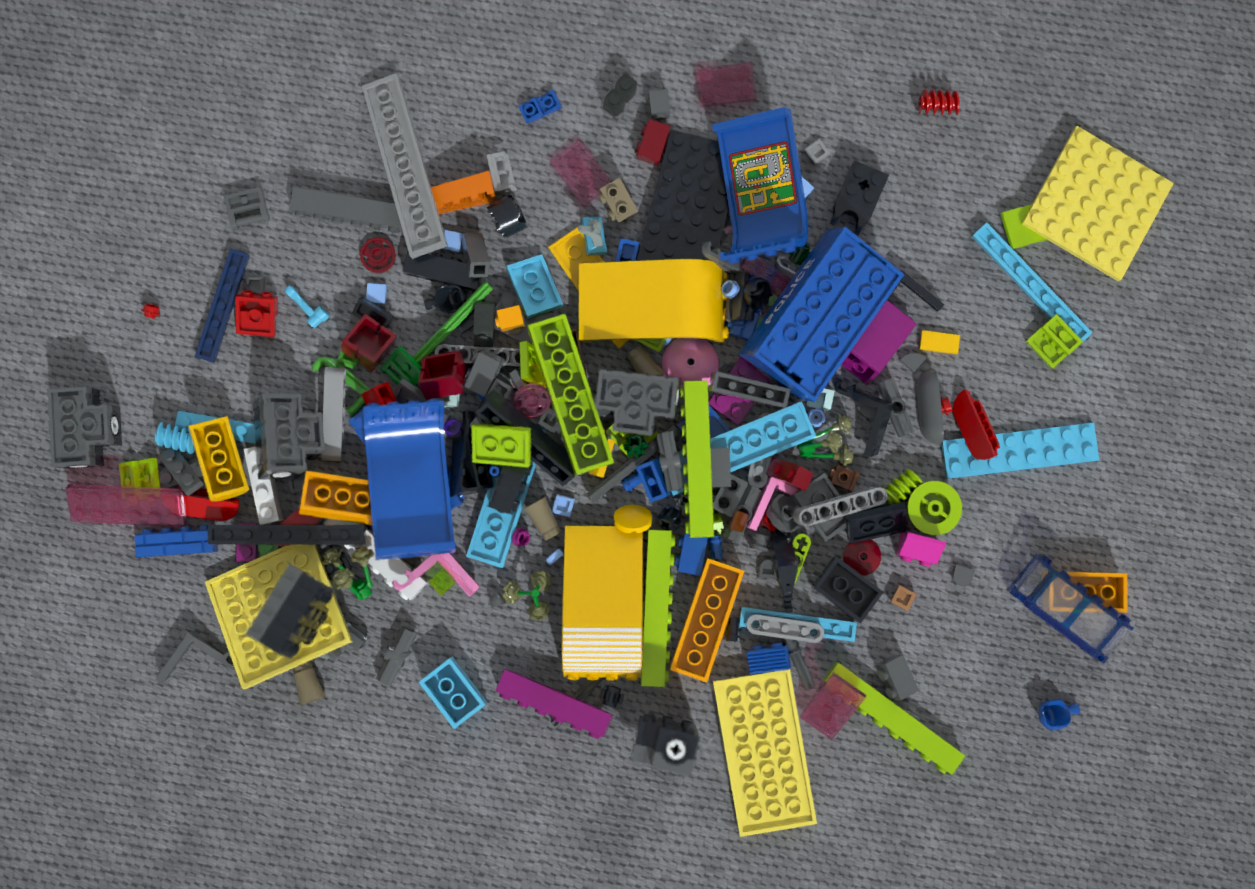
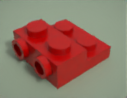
[236,290,278,337]

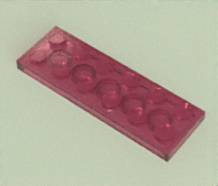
[65,484,187,527]

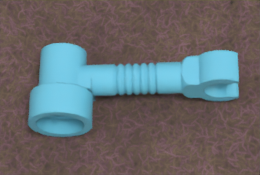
[284,285,330,328]

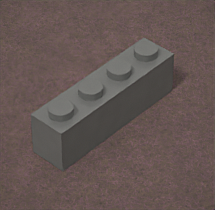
[708,372,790,408]

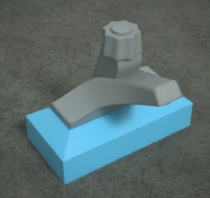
[578,217,607,256]

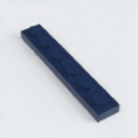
[194,249,250,363]

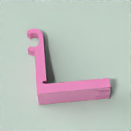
[746,477,798,531]
[392,553,479,597]

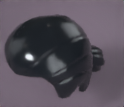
[743,277,773,321]
[424,283,466,314]

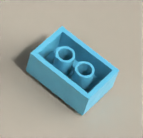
[419,656,488,729]

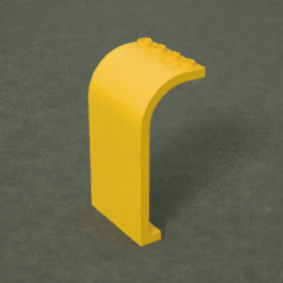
[579,259,729,344]

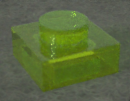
[428,569,456,596]

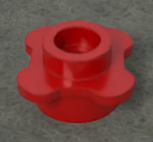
[759,509,776,531]

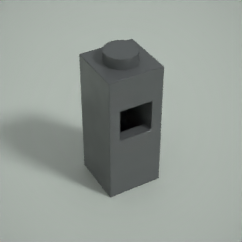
[462,233,490,278]

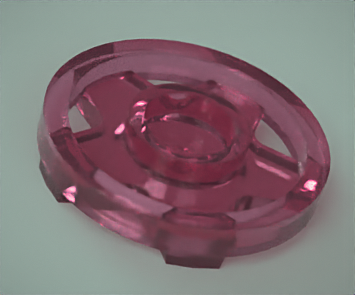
[514,384,550,417]

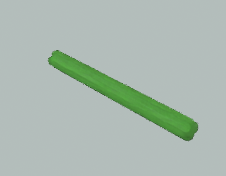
[412,282,493,365]

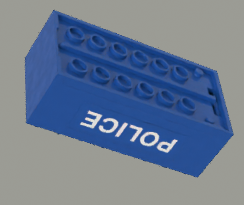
[738,227,904,402]

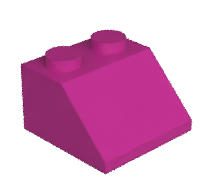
[896,532,946,567]

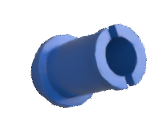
[621,472,642,492]
[707,535,723,560]

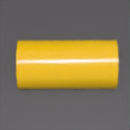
[188,416,249,501]

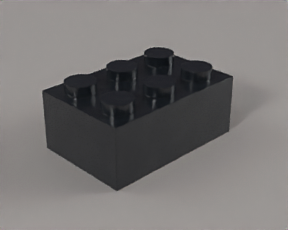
[811,557,884,623]

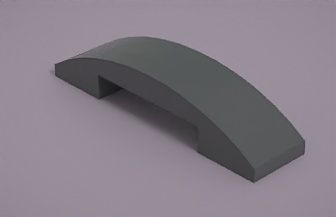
[487,378,558,433]

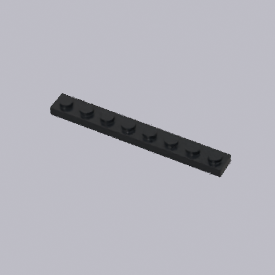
[208,525,366,545]

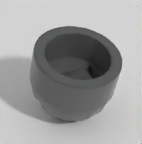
[490,593,506,608]

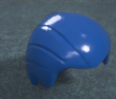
[1038,699,1080,730]

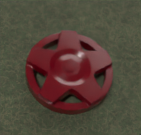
[360,237,396,273]

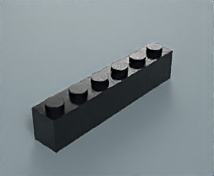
[475,389,575,486]

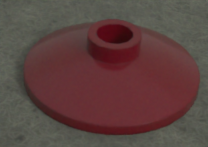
[843,539,881,576]

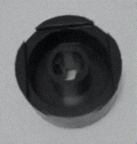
[487,193,528,238]

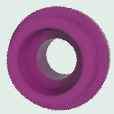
[511,527,530,547]

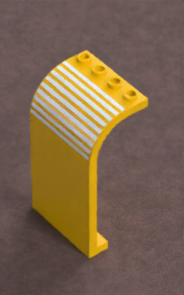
[562,526,642,681]

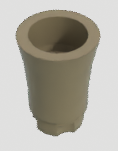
[627,346,667,376]
[523,496,561,541]
[292,661,326,706]

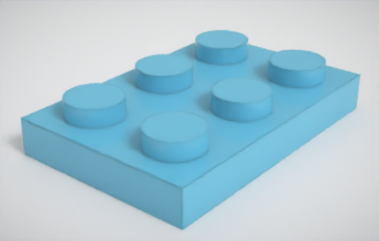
[506,254,563,319]

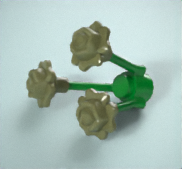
[798,413,853,468]
[322,546,374,600]

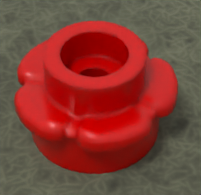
[141,304,160,319]
[940,397,953,415]

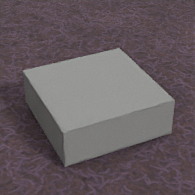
[804,138,831,165]

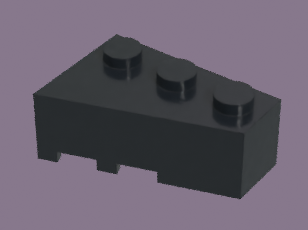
[450,433,494,497]

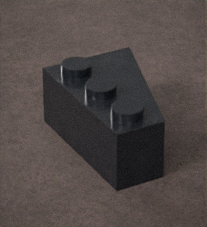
[487,460,533,515]

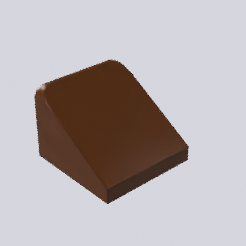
[729,510,749,532]

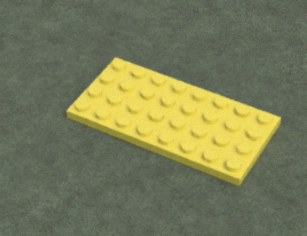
[713,669,817,837]

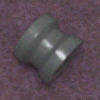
[749,533,771,552]

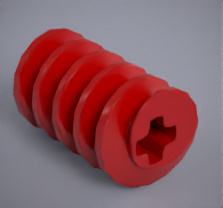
[918,90,960,115]

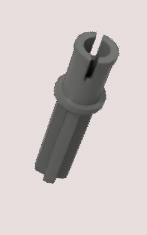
[781,638,815,690]

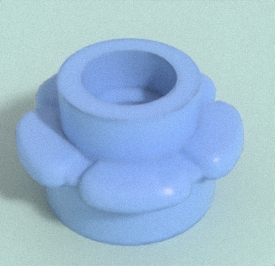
[721,280,739,299]
[807,408,826,427]

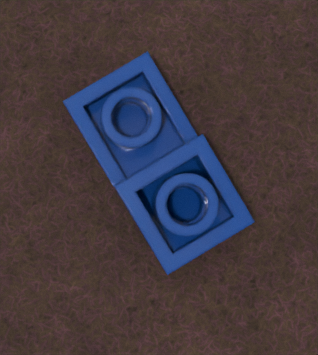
[518,90,563,123]

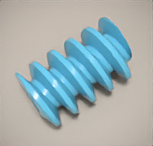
[155,422,195,454]

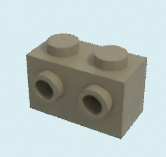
[598,178,638,223]

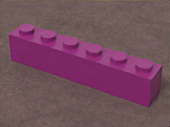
[496,669,614,739]

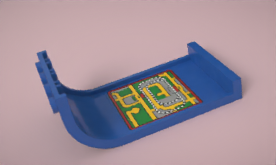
[712,107,808,264]

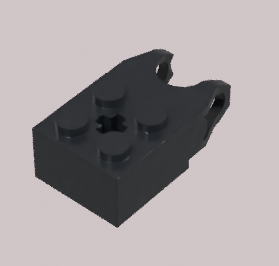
[830,160,889,236]

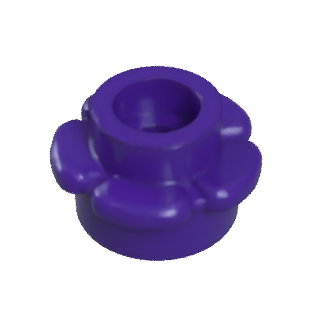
[444,418,462,437]

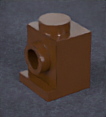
[828,465,860,492]

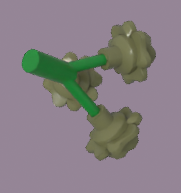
[502,570,552,621]

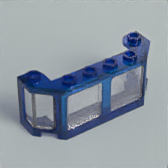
[1008,553,1134,664]

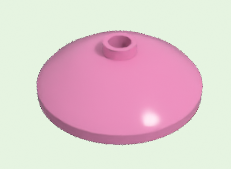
[662,338,719,386]

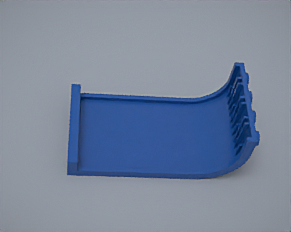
[363,399,456,560]

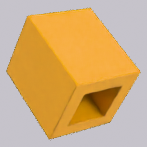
[494,305,525,332]

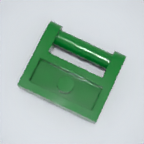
[380,346,422,387]

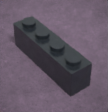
[402,250,482,291]

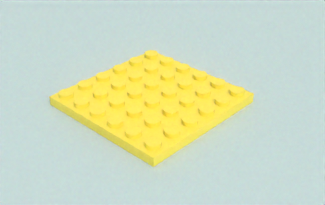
[1021,126,1174,281]
[205,545,352,690]

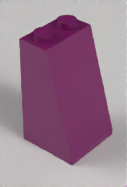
[841,301,917,385]

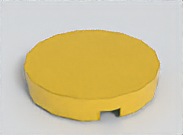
[614,504,652,534]

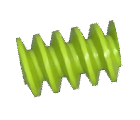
[883,469,923,505]

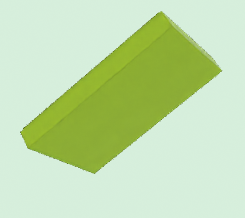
[472,423,531,467]

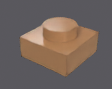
[890,585,917,611]

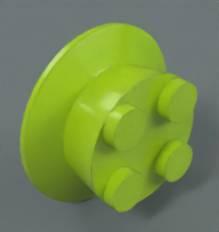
[908,481,962,535]

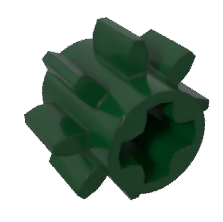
[787,244,810,265]
[623,434,648,459]

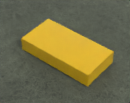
[919,330,960,355]

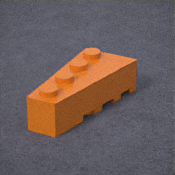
[431,171,497,214]

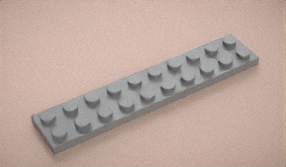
[362,73,448,259]

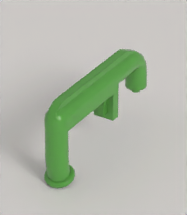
[311,357,370,417]

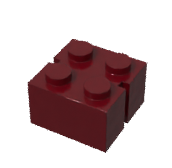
[341,314,397,372]
[418,350,467,400]

